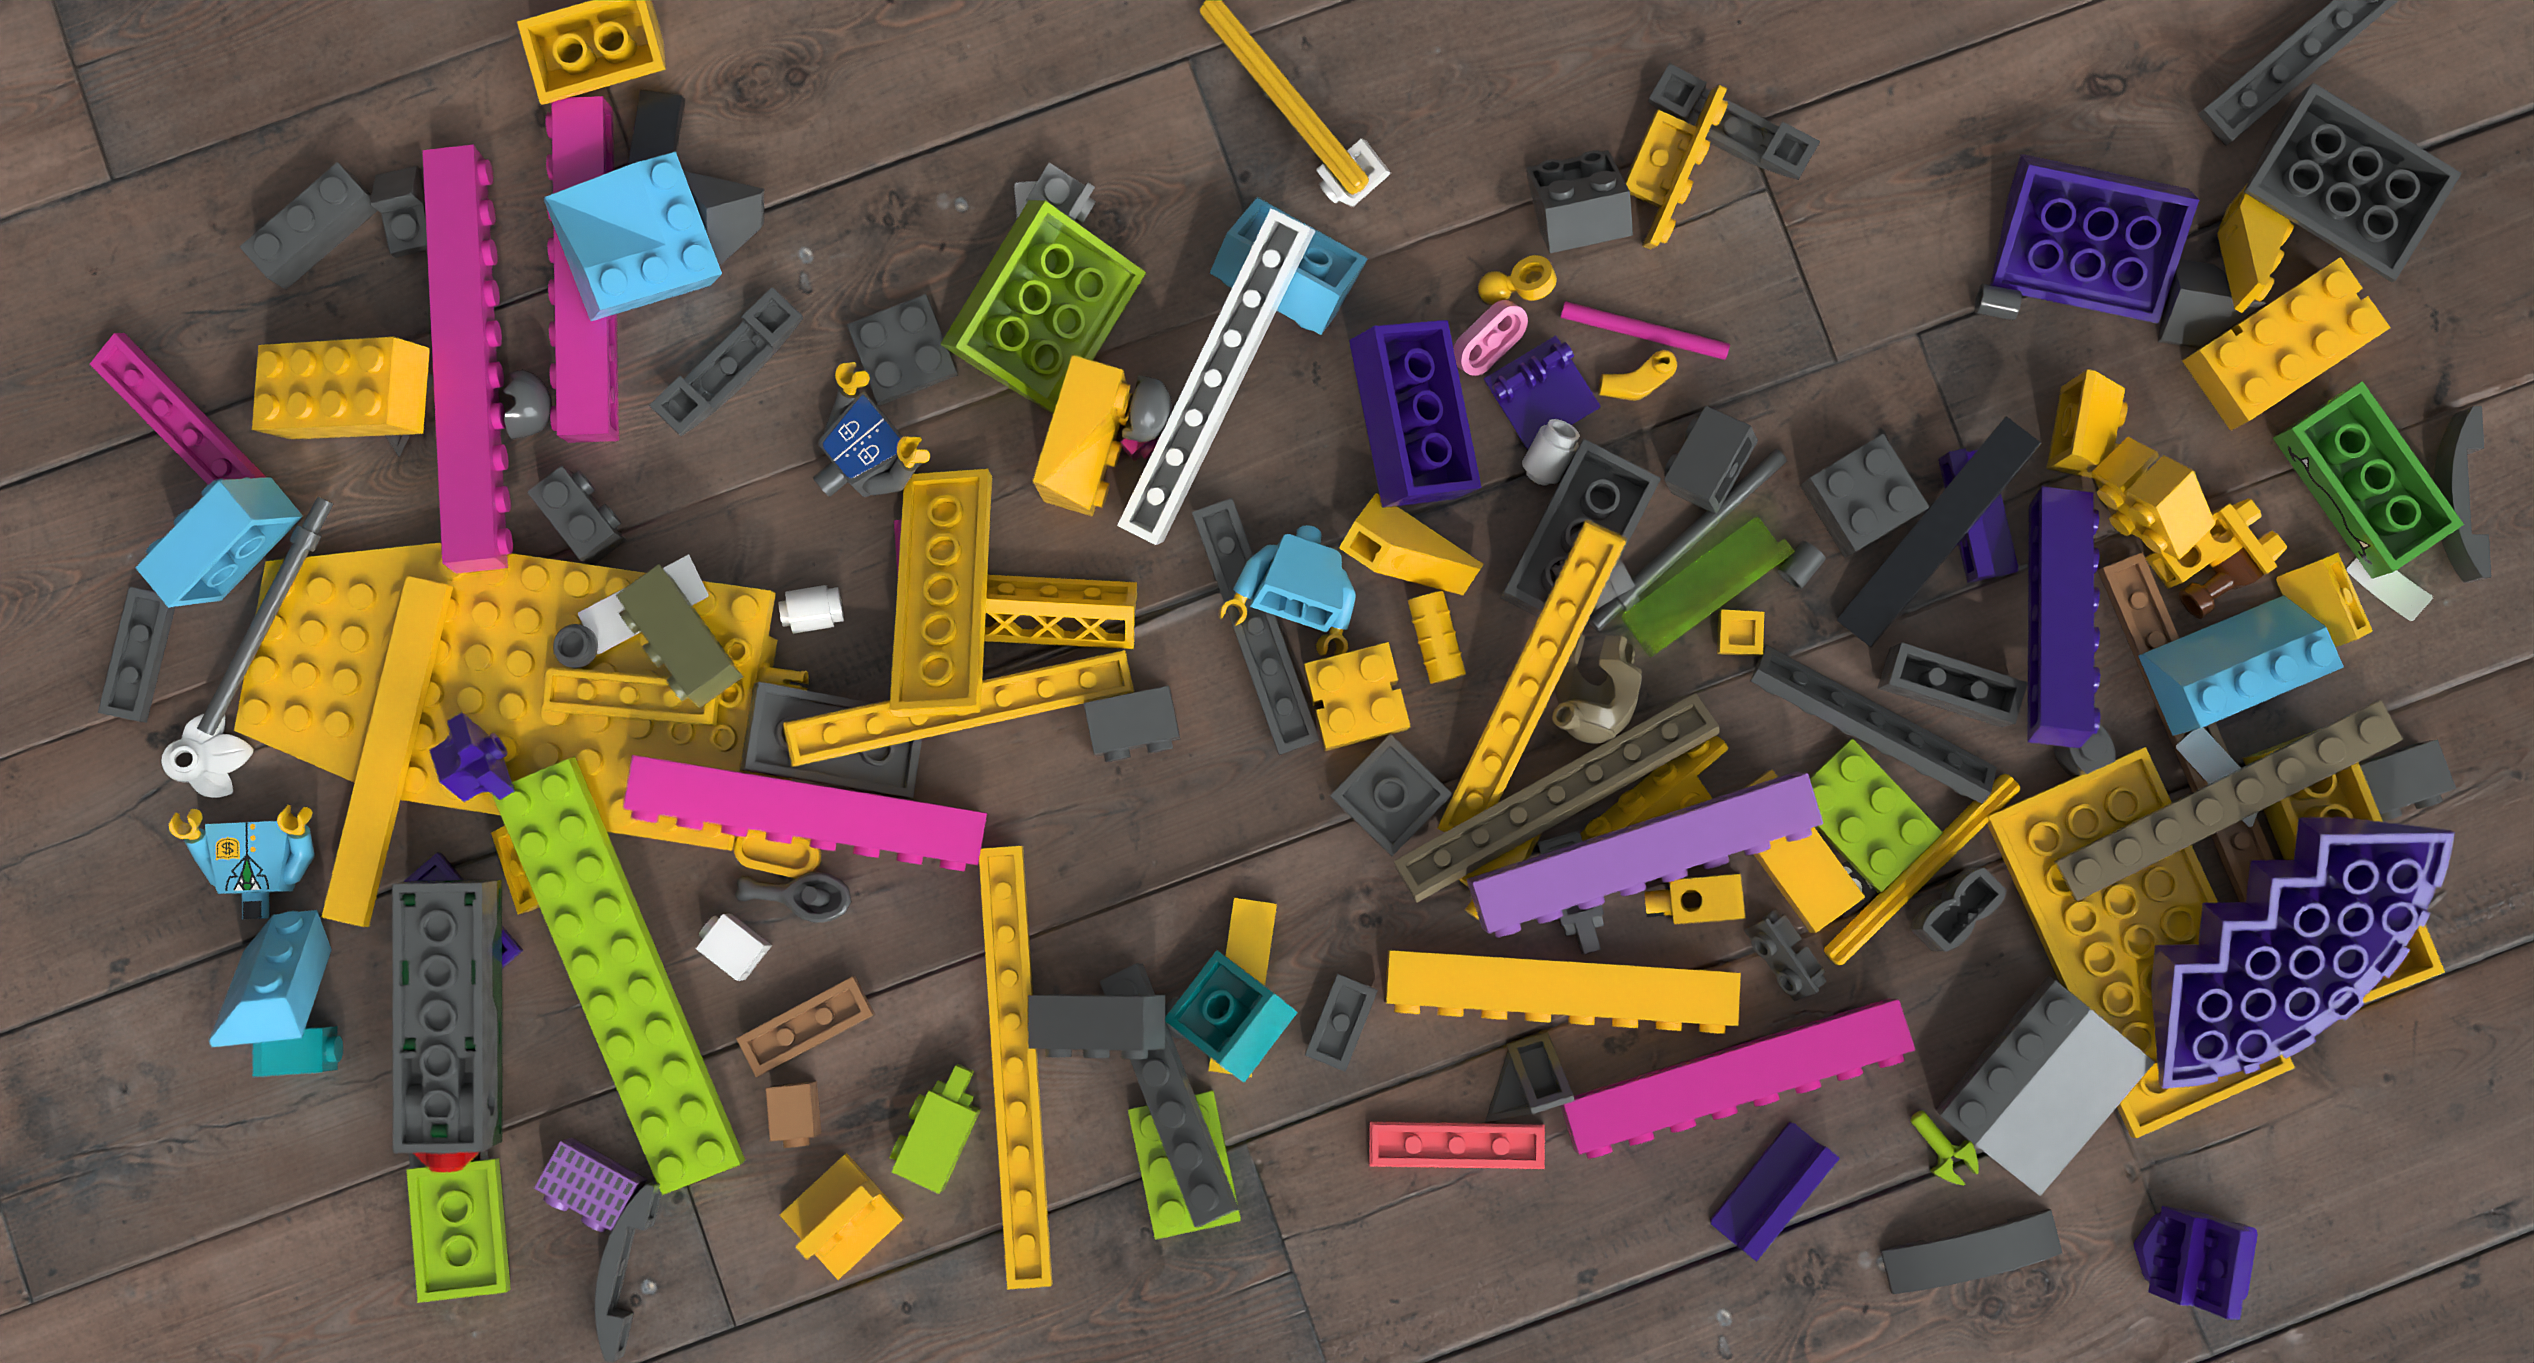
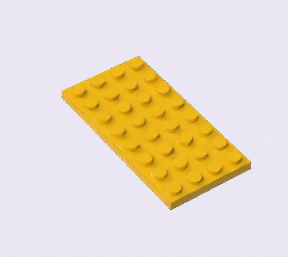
[1987,747,2295,1138]

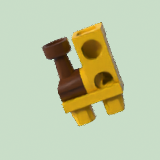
[2145,498,2287,619]

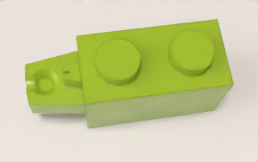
[890,1064,981,1194]

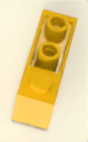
[2217,183,2294,313]
[1339,493,1484,595]

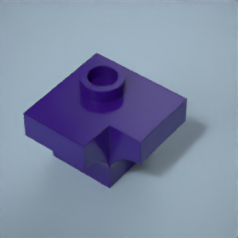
[429,712,515,802]

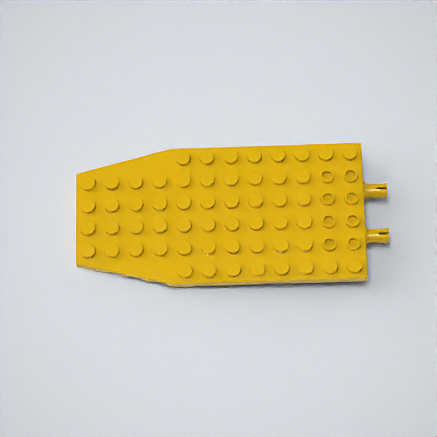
[234,543,809,851]

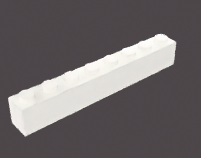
[1117,208,1315,545]

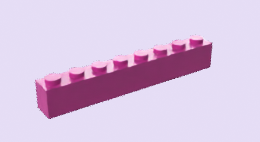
[545,96,619,443]
[622,755,987,871]
[1560,998,1915,1159]

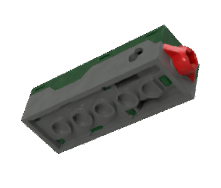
[392,880,502,1173]

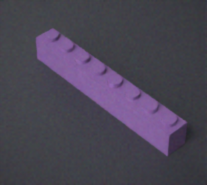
[1466,771,1823,937]

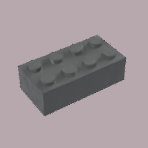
[1500,439,1661,626]

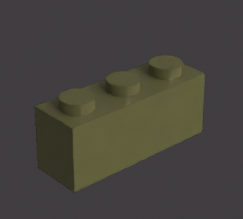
[616,564,743,708]

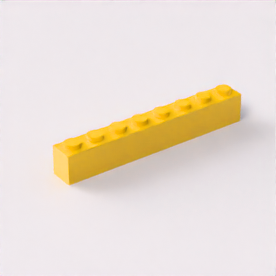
[1385,950,1741,1034]

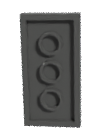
[740,682,922,799]

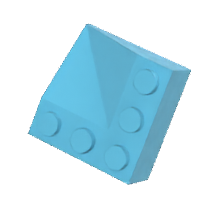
[544,152,722,322]

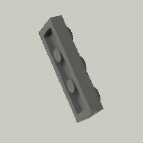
[98,587,175,723]

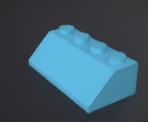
[2138,595,2344,736]

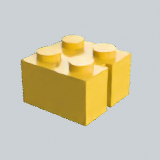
[2091,437,2215,560]
[1303,642,1410,751]

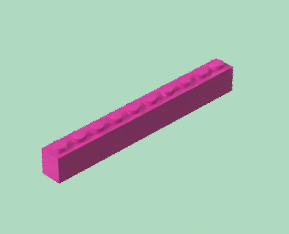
[422,145,513,574]

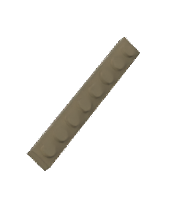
[1393,693,1719,903]
[2054,700,2403,901]

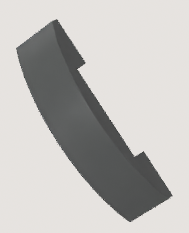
[1648,63,1820,180]
[649,287,803,436]
[2433,406,2492,583]
[595,1181,661,1363]
[1880,1209,2063,1294]

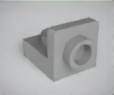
[1026,163,1096,223]

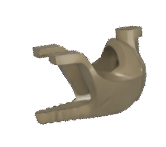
[1553,635,1642,744]

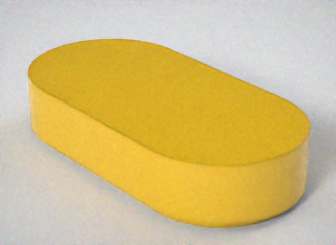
[733,829,821,878]

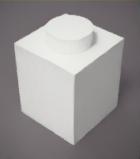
[696,914,772,981]

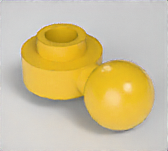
[1478,255,1557,305]

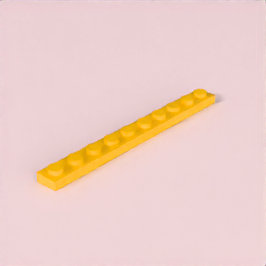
[979,846,1053,1290]

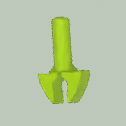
[1910,1110,1979,1185]

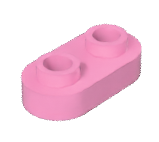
[1453,300,1528,376]

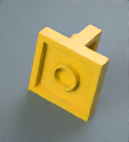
[779,1153,905,1280]

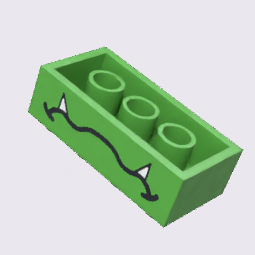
[2273,381,2464,579]

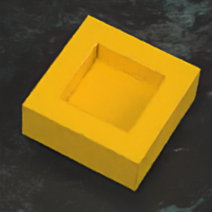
[1717,610,1764,656]

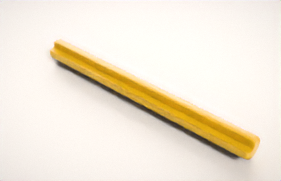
[1199,0,1369,195]
[1824,774,2020,965]

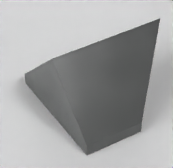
[683,171,764,266]
[2158,259,2266,349]
[1485,1032,1575,1122]

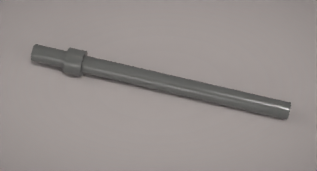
[1588,449,1787,632]
[197,496,334,736]

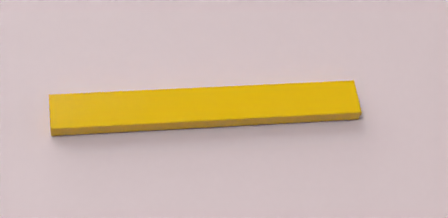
[1437,519,1627,832]
[322,576,453,927]
[782,650,1134,766]

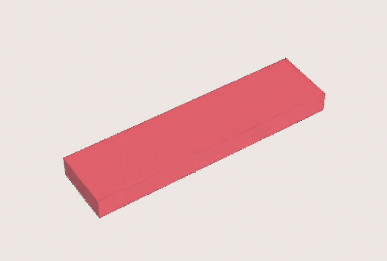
[1369,1121,1545,1169]

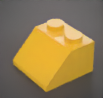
[2047,369,2128,478]

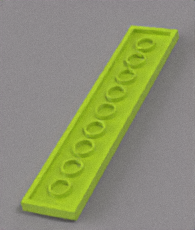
[491,757,745,1195]

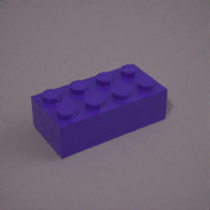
[1349,320,1482,508]

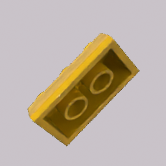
[517,0,666,105]

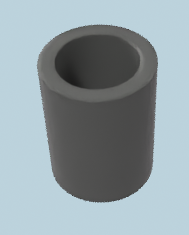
[1975,284,2022,320]
[1778,541,1826,590]

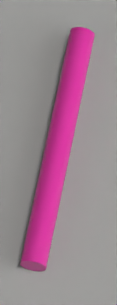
[1560,301,1730,360]

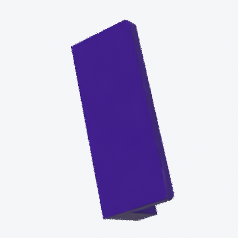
[1938,448,2019,583]
[1710,1122,1840,1261]

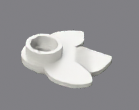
[161,714,254,798]

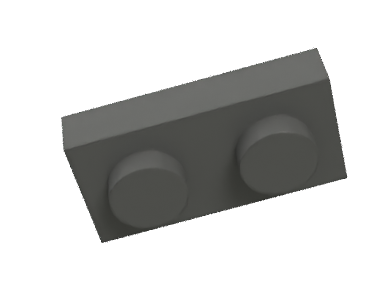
[1305,974,1378,1072]

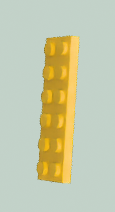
[890,469,992,717]

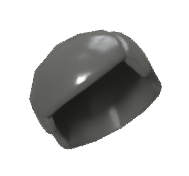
[504,369,552,440]
[1122,375,1172,442]

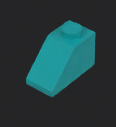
[253,1026,343,1077]

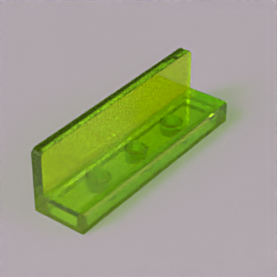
[1621,517,1795,658]

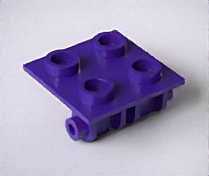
[1483,335,1601,450]

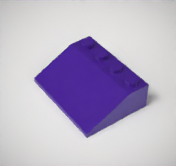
[1991,154,2199,323]

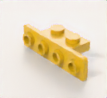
[1625,85,1728,250]
[1580,736,1729,841]

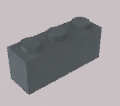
[239,162,378,290]
[1878,642,2028,728]
[1028,994,1165,1059]

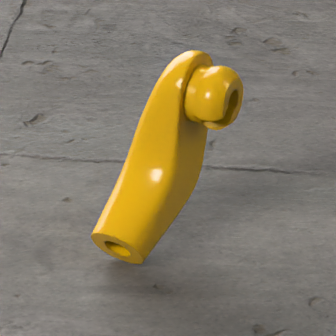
[1598,350,1677,401]

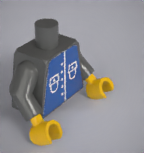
[813,362,930,497]

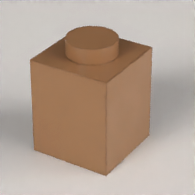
[766,1081,821,1148]

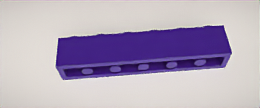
[2027,486,2100,748]

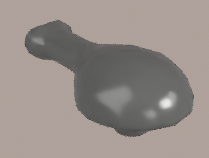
[735,872,852,923]

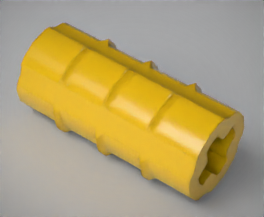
[1408,591,1466,684]

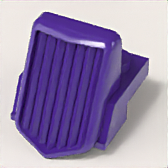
[2133,1206,2257,1320]

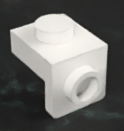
[1316,139,1391,207]

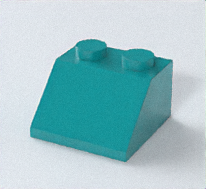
[1165,950,1298,1082]

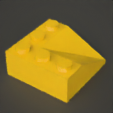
[1033,355,1133,517]

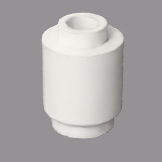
[1522,419,1580,485]
[778,585,844,634]

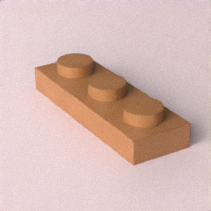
[736,976,875,1077]

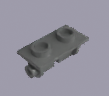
[1744,909,1827,1001]

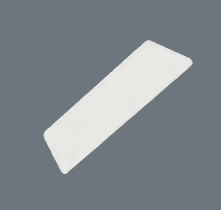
[2176,727,2258,827]

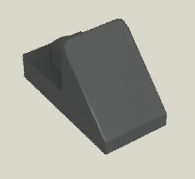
[370,166,427,258]

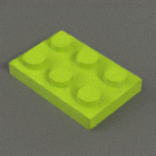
[1809,738,1943,893]
[1128,1090,1241,1240]
[407,1158,511,1303]

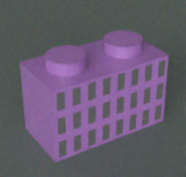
[534,1138,647,1232]

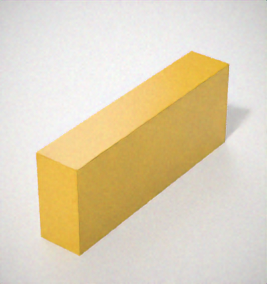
[1742,770,1865,933]

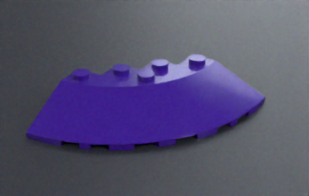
[2151,817,2455,1089]

